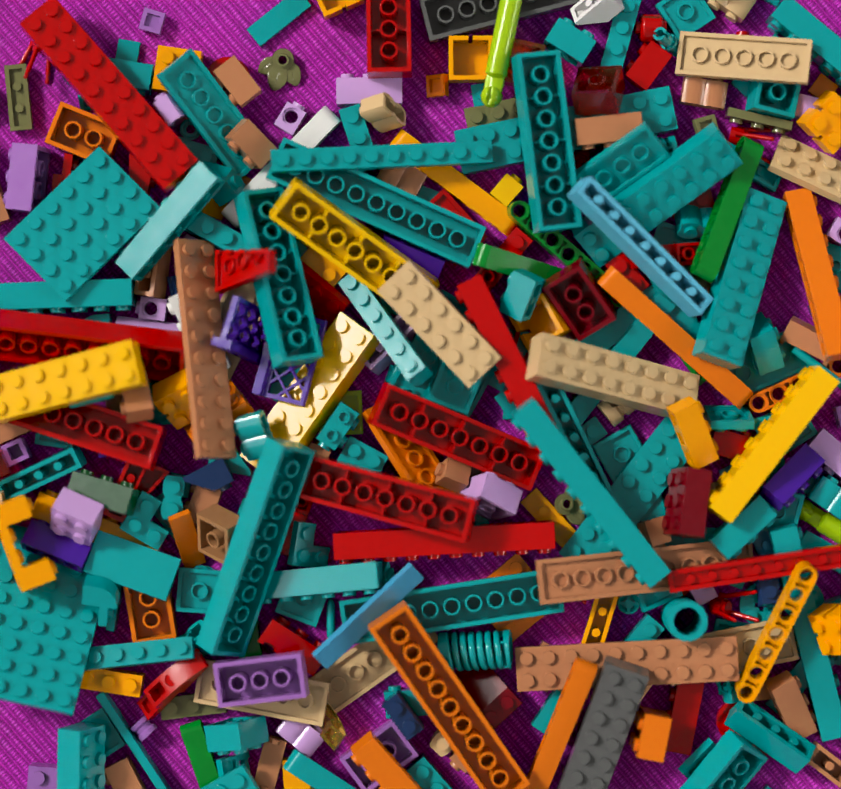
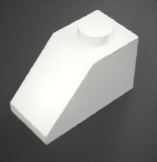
[570,0,624,25]

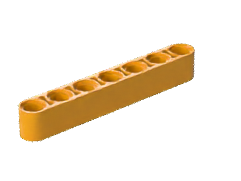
[389,129,519,237]
[735,561,817,703]

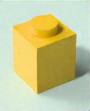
[490,173,523,207]

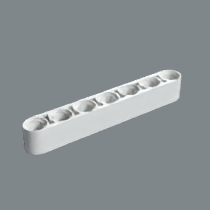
[221,105,341,229]

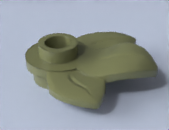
[258,48,301,91]
[554,486,585,525]

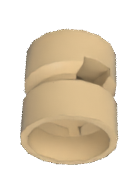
[597,401,636,427]

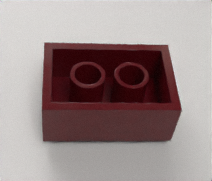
[543,258,618,342]
[662,467,712,538]

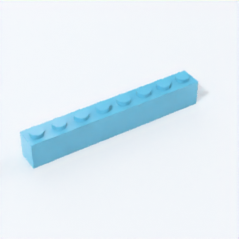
[566,176,714,317]

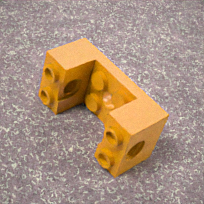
[0,494,58,592]

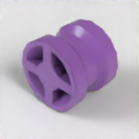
[130,715,157,742]

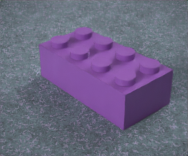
[213,650,310,708]

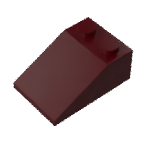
[455,667,522,729]

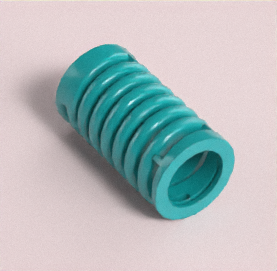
[660,596,708,641]
[437,629,513,671]

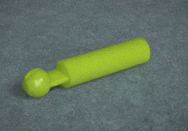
[481,0,522,108]
[799,499,841,544]

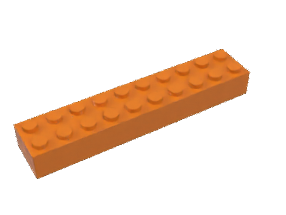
[367,600,530,789]

